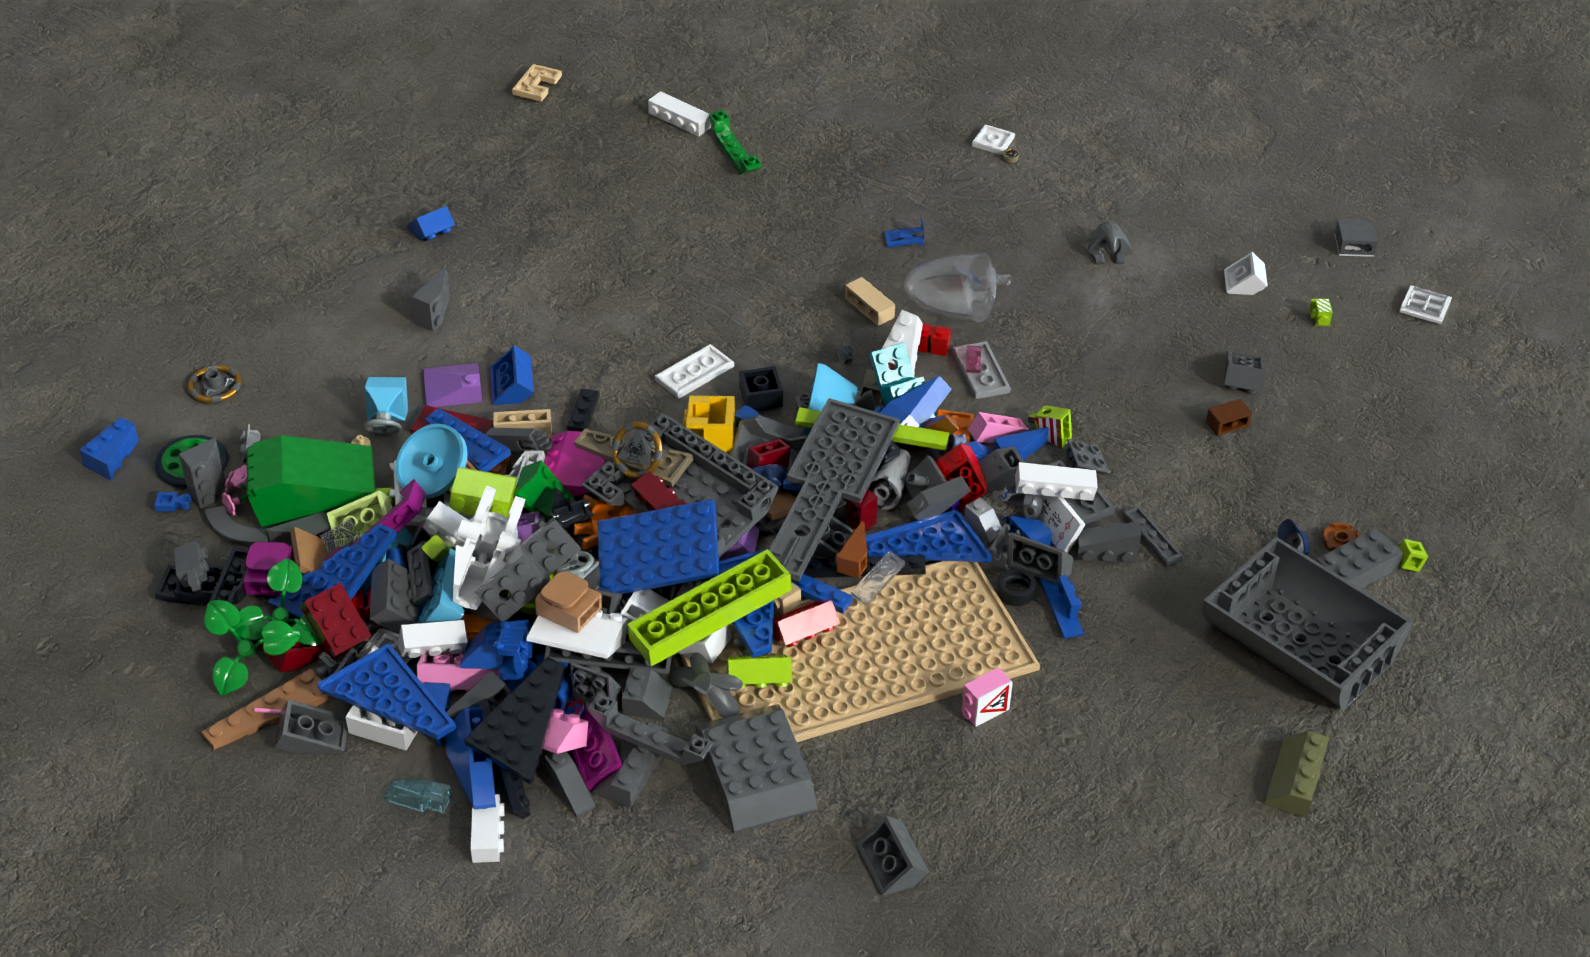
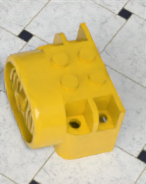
[683,396,735,455]

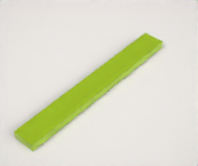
[795,407,949,450]

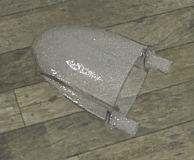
[904,253,1011,323]

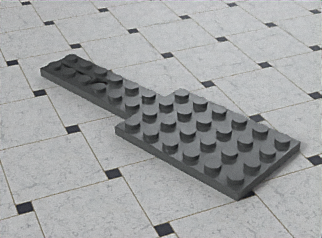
[769,398,900,581]

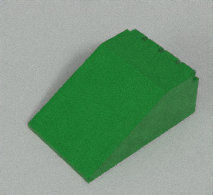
[247,435,376,527]

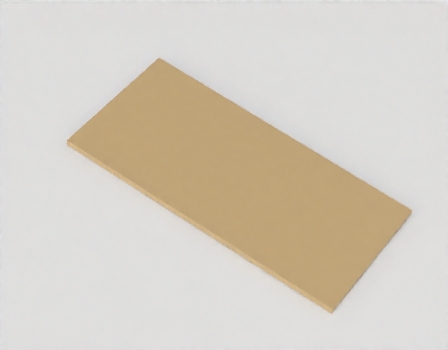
[679,561,1040,742]

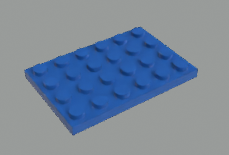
[598,499,719,594]

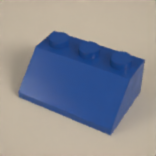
[490,346,534,405]
[460,621,506,669]

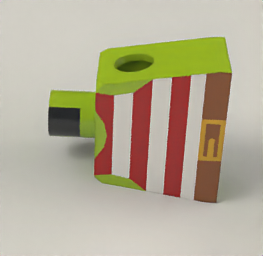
[1028,405,1072,448]

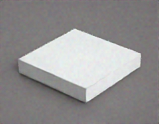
[972,125,1015,155]

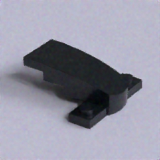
[155,547,249,606]

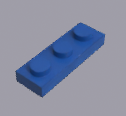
[793,574,853,614]

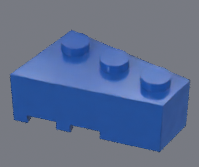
[79,417,139,481]

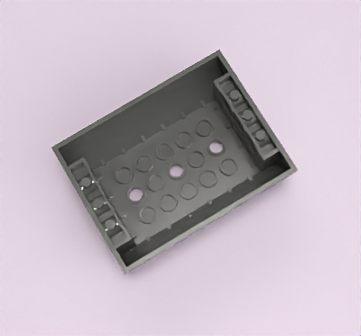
[1202,537,1413,710]

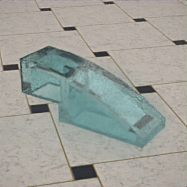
[384,779,452,813]

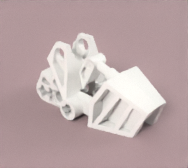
[453,486,526,610]

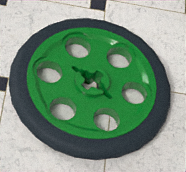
[155,435,228,487]

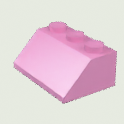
[543,709,588,754]

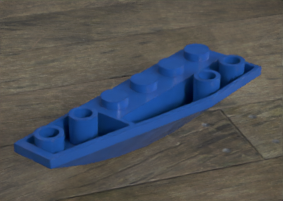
[445,706,496,810]

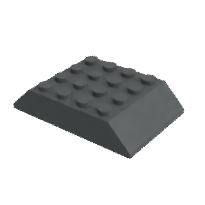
[695,704,817,833]

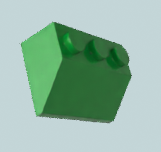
[514,460,575,519]

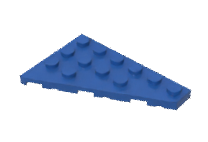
[866,509,992,562]
[268,524,398,619]
[706,548,774,658]

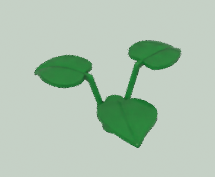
[230,559,321,646]
[204,600,300,696]

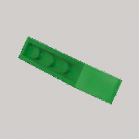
[709,110,762,175]

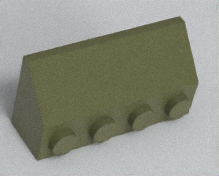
[1264,731,1329,817]

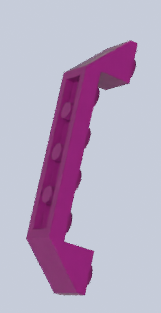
[324,479,426,561]

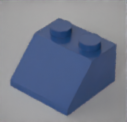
[407,206,455,241]

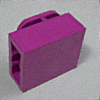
[244,542,295,596]

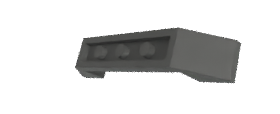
[588,693,713,765]

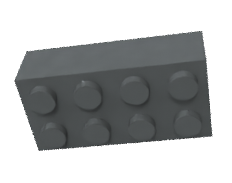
[1316,528,1403,589]

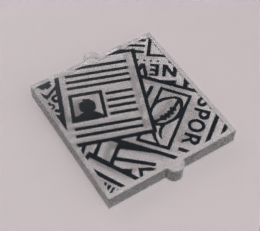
[320,519,360,554]

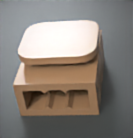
[535,572,602,633]

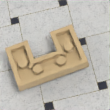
[512,64,562,102]

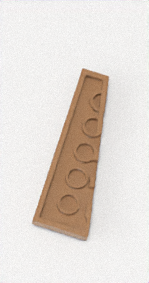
[202,668,334,750]

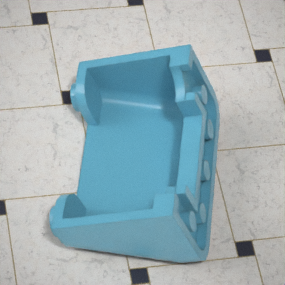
[803,363,860,436]

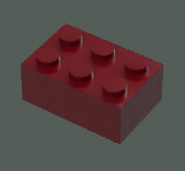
[300,583,372,659]

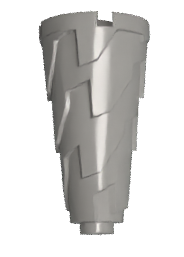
[868,449,911,510]

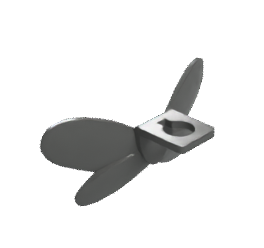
[670,653,743,718]

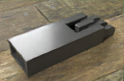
[485,428,552,455]

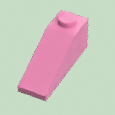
[968,412,1029,443]

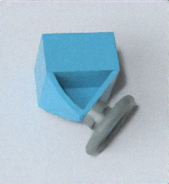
[363,377,408,434]

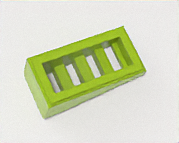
[422,535,452,563]

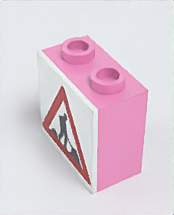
[962,667,1013,727]

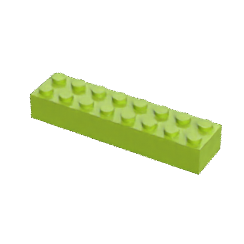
[627,549,792,666]

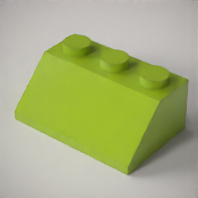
[449,467,517,518]
[727,654,792,688]

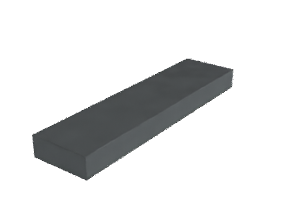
[1122,506,1183,567]

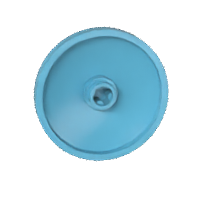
[395,424,467,499]

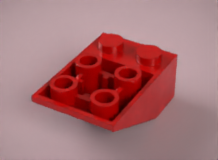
[935,444,989,512]

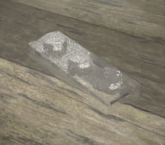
[851,550,905,607]

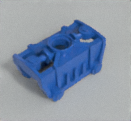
[493,620,534,680]

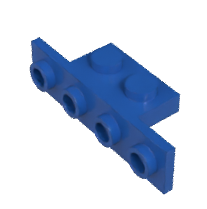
[1040,575,1084,639]

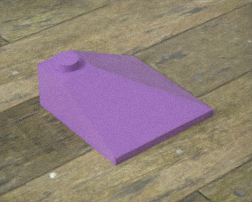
[423,363,482,407]

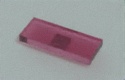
[966,345,981,373]

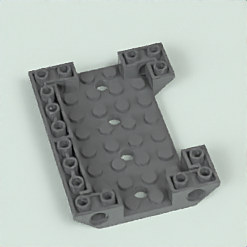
[581,413,778,559]

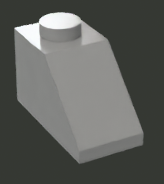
[964,498,1002,544]

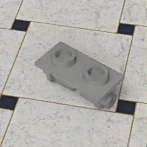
[239,424,261,463]

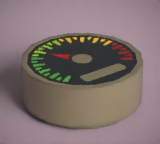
[1002,148,1019,163]

